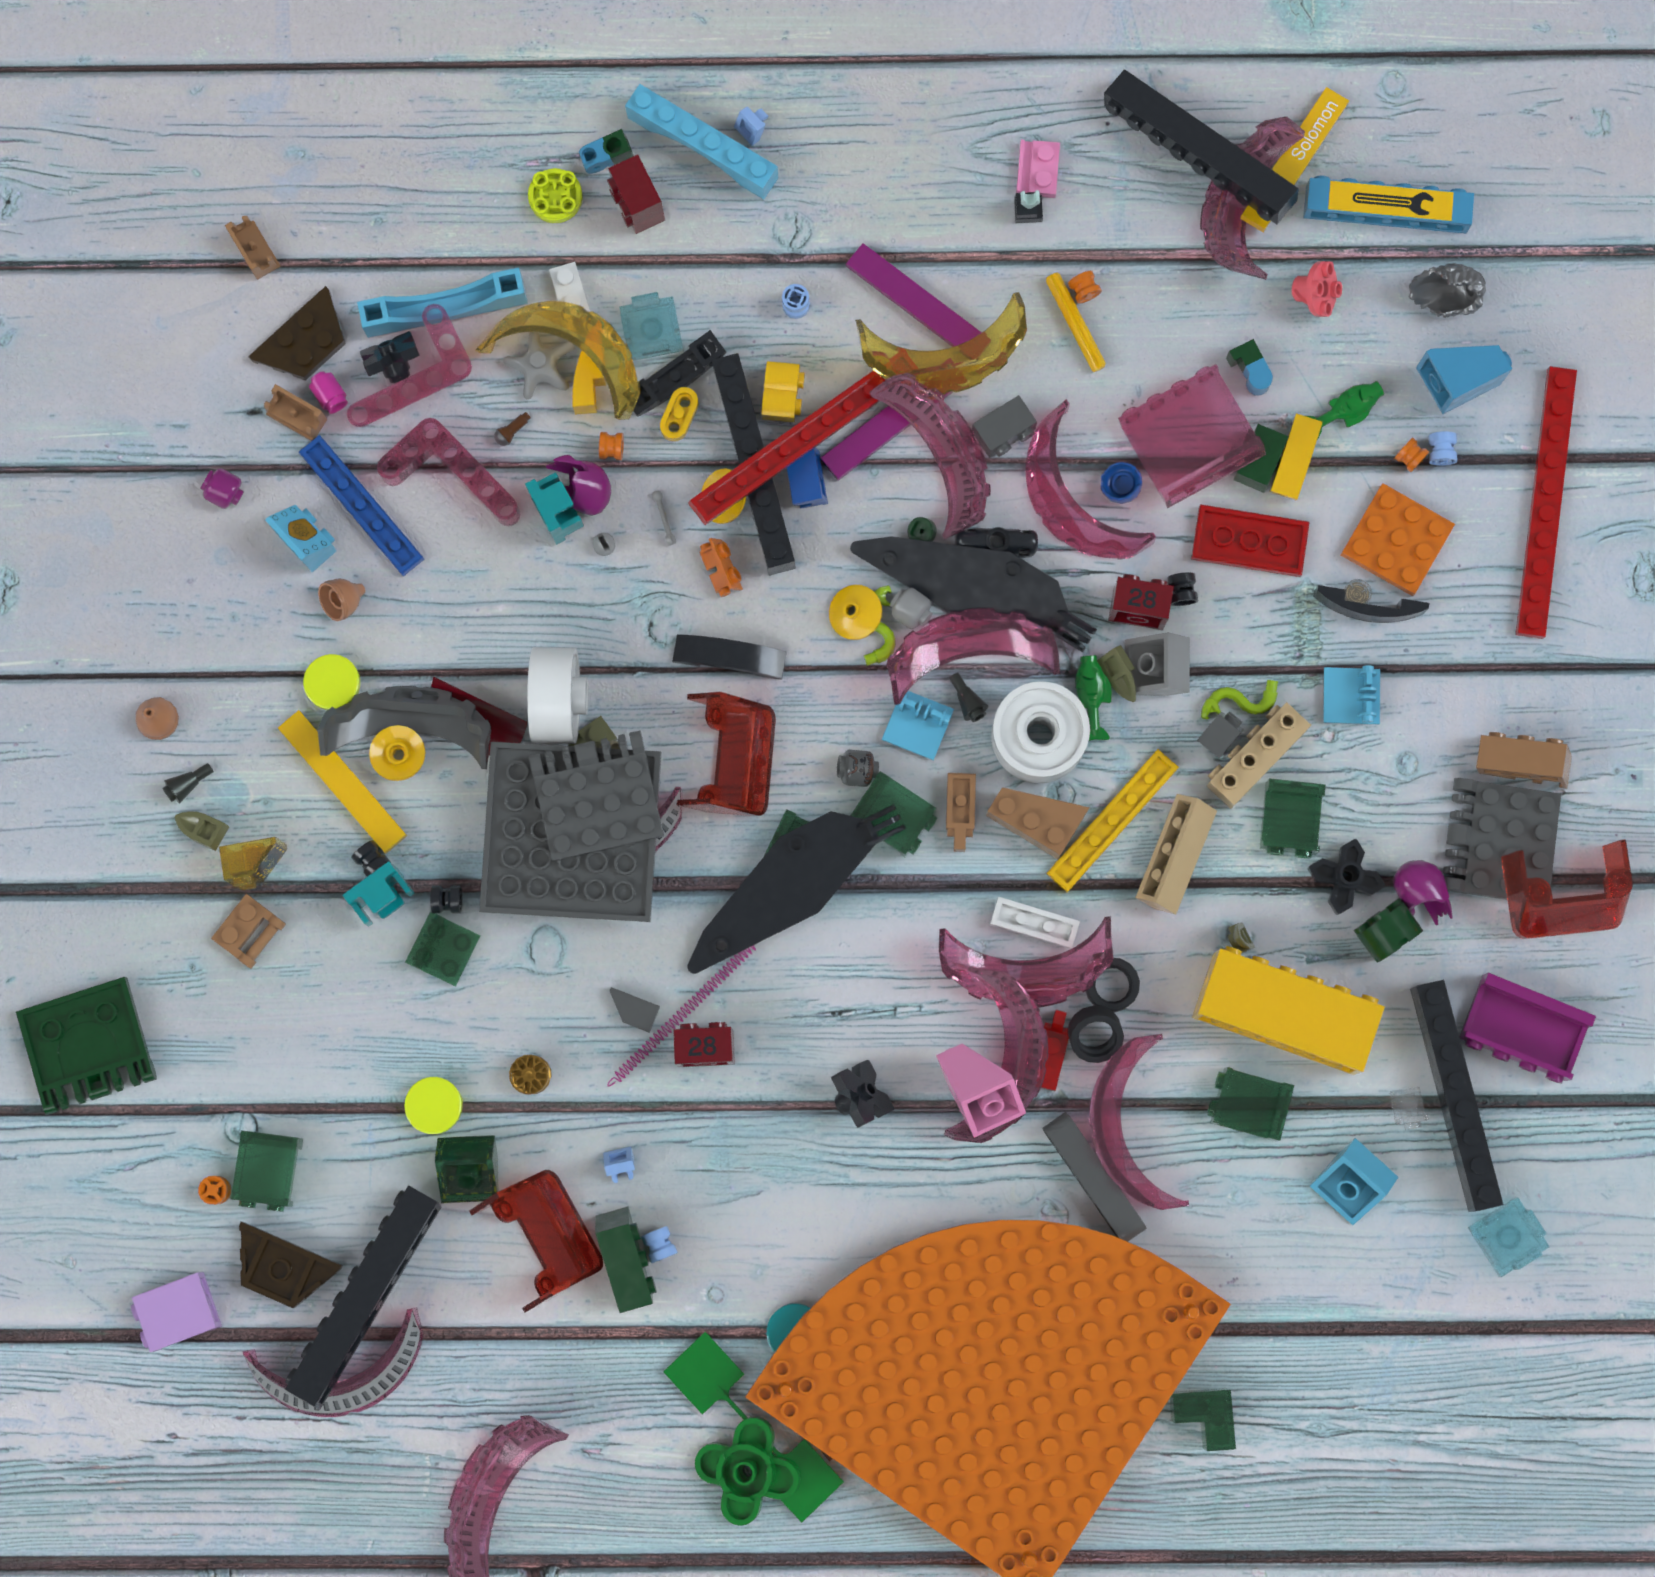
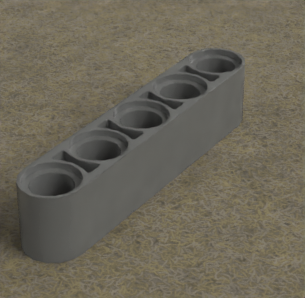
[1042,1112,1147,1242]

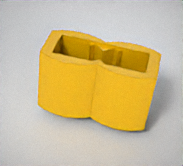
[761,361,805,423]

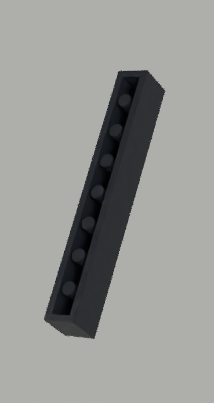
[1104,69,1299,225]
[712,353,796,576]
[1410,980,1504,1212]
[285,1185,442,1410]

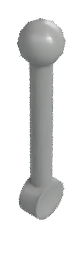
[652,491,676,545]

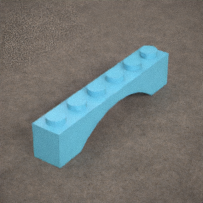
[625,84,779,200]
[357,267,528,338]

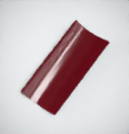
[431,677,527,756]

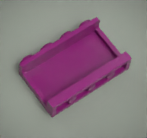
[1459,972,1596,1084]

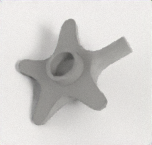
[503,329,575,400]

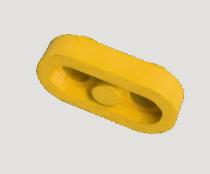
[660,387,699,441]

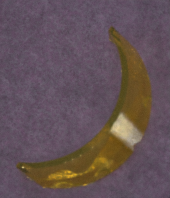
[855,292,1027,395]
[475,301,640,420]

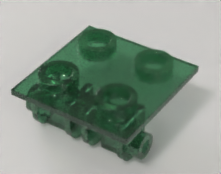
[405,912,481,987]

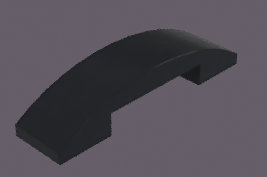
[621,330,727,417]
[1313,585,1430,623]
[672,634,787,680]

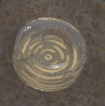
[1344,579,1372,604]

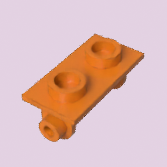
[699,538,743,597]

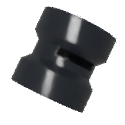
[1167,572,1198,606]
[351,840,391,877]
[430,885,462,914]

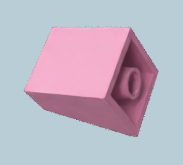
[936,1044,1026,1138]

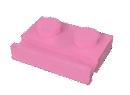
[1016,139,1060,198]

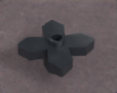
[360,331,420,383]
[1307,839,1385,915]
[831,1060,894,1128]

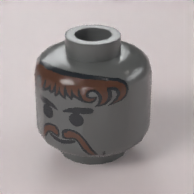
[837,749,879,787]

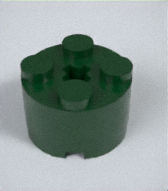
[1353,898,1423,963]

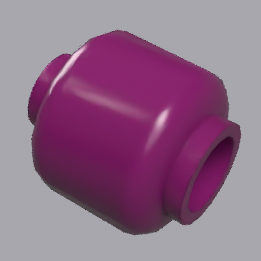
[200,468,244,509]

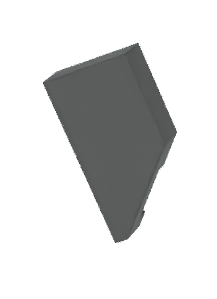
[610,987,660,1033]

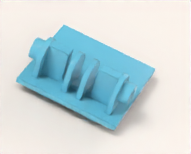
[1323,665,1380,725]
[882,689,954,761]

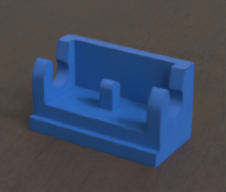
[787,447,828,508]

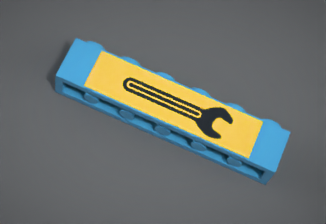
[1303,175,1474,234]

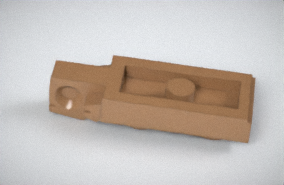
[946,773,976,852]

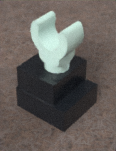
[1014,190,1043,223]

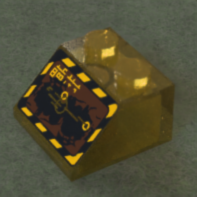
[219,837,287,890]

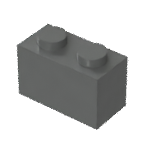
[972,395,1037,458]
[1197,712,1244,758]

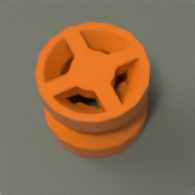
[1068,270,1102,304]
[599,432,624,460]
[1394,437,1429,472]
[198,1176,231,1205]

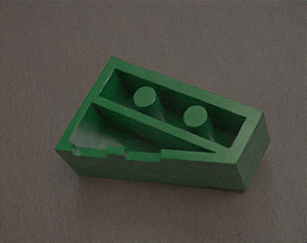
[595,1206,657,1313]

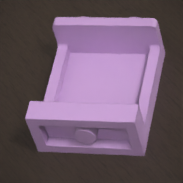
[131,1272,222,1352]

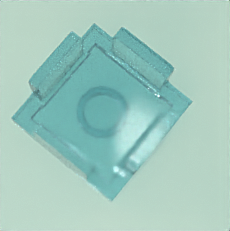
[619,292,684,361]
[1468,1197,1550,1277]

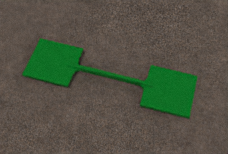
[663,1331,844,1523]

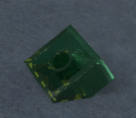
[435,1135,499,1203]

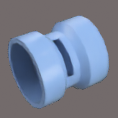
[782,284,810,319]
[1428,431,1457,466]
[641,1226,678,1264]

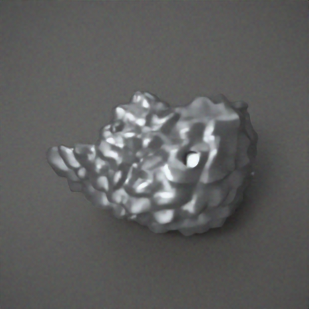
[1409,263,1486,318]

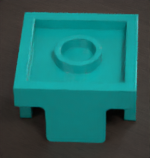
[525,472,584,545]
[342,861,414,927]

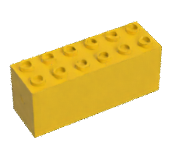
[1192,946,1385,1075]

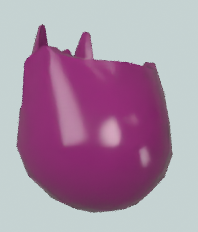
[546,455,611,516]
[1394,860,1453,926]

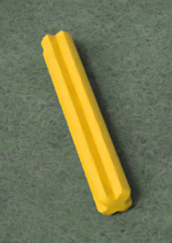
[1046,272,1106,372]

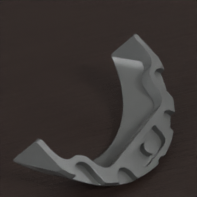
[317,686,491,769]

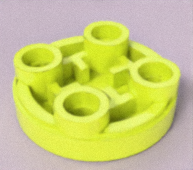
[528,168,583,223]
[303,654,361,710]
[404,1077,463,1134]

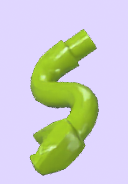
[863,585,896,666]
[1201,680,1278,720]

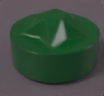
[907,517,937,542]

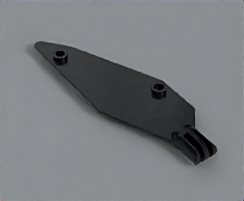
[850,536,1097,653]
[687,804,907,974]

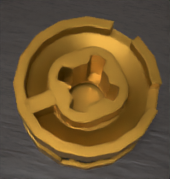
[509,1055,552,1095]

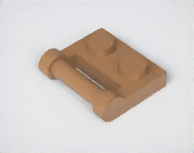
[211,894,286,969]

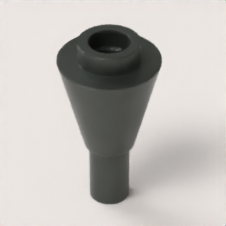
[949,673,989,722]
[162,763,214,804]

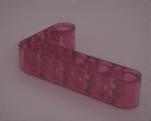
[347,304,472,427]
[377,418,521,526]

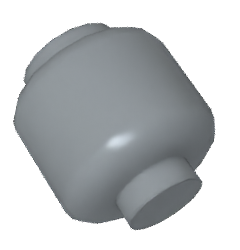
[890,588,933,629]

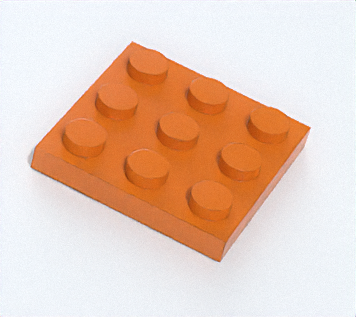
[1341,483,1455,596]

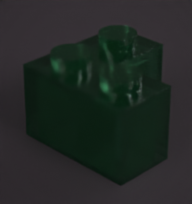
[1169,1388,1236,1451]

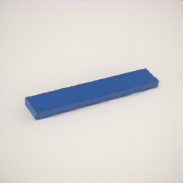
[299,435,425,577]

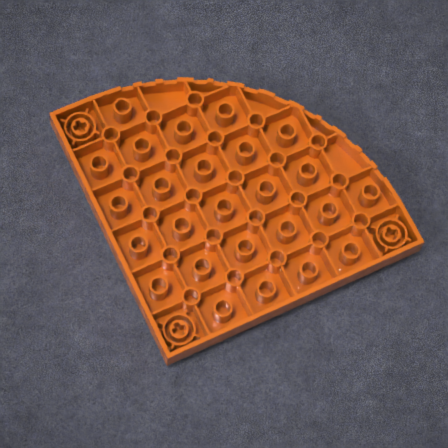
[745,1220,1231,1577]

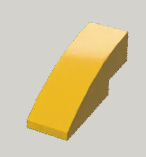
[572,325,606,415]
[1269,413,1322,501]

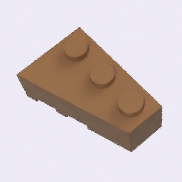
[1476,732,1572,789]
[986,787,1090,859]

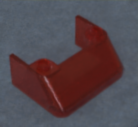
[677,692,776,816]
[1501,839,1633,939]
[469,1170,603,1313]

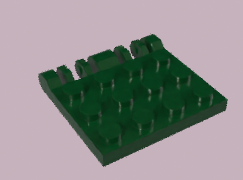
[16,977,157,1115]

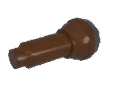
[494,412,531,446]

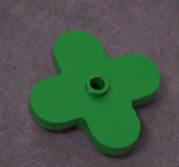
[695,1416,801,1526]

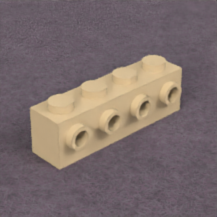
[1207,702,1311,809]
[1135,794,1217,915]

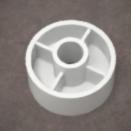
[527,647,589,744]
[991,682,1090,783]

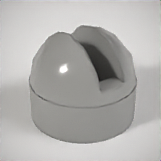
[593,532,615,556]

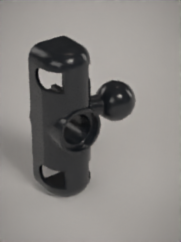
[955,527,1038,558]

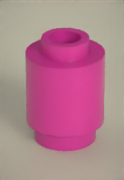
[309,371,348,414]

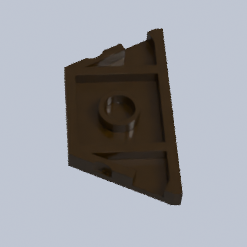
[248,286,346,381]
[239,1221,343,1308]

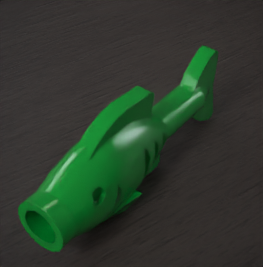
[1306,381,1384,440]
[1075,655,1112,741]

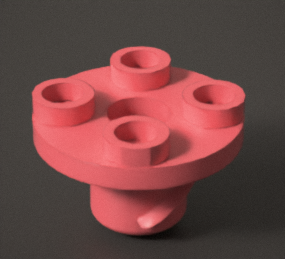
[1291,261,1342,317]

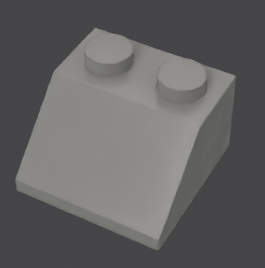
[1125,632,1190,696]

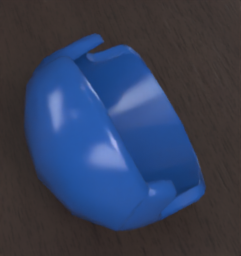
[1100,462,1142,504]

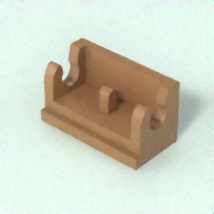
[225,216,281,280]
[264,384,327,441]

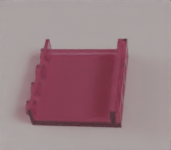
[1118,364,1266,508]

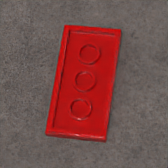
[1191,504,1310,577]

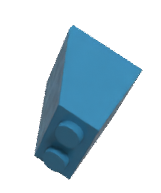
[1416,345,1512,414]

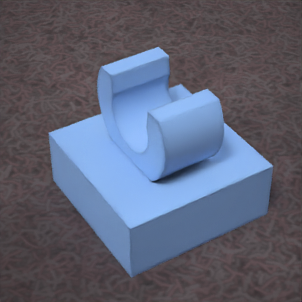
[734,106,769,146]
[603,1146,635,1183]

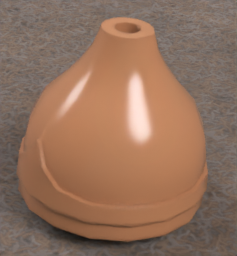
[318,578,365,621]
[135,697,179,740]

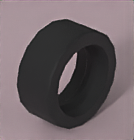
[1085,957,1140,1013]
[1067,1005,1124,1063]

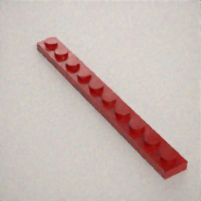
[688,350,919,525]
[1515,366,1577,639]

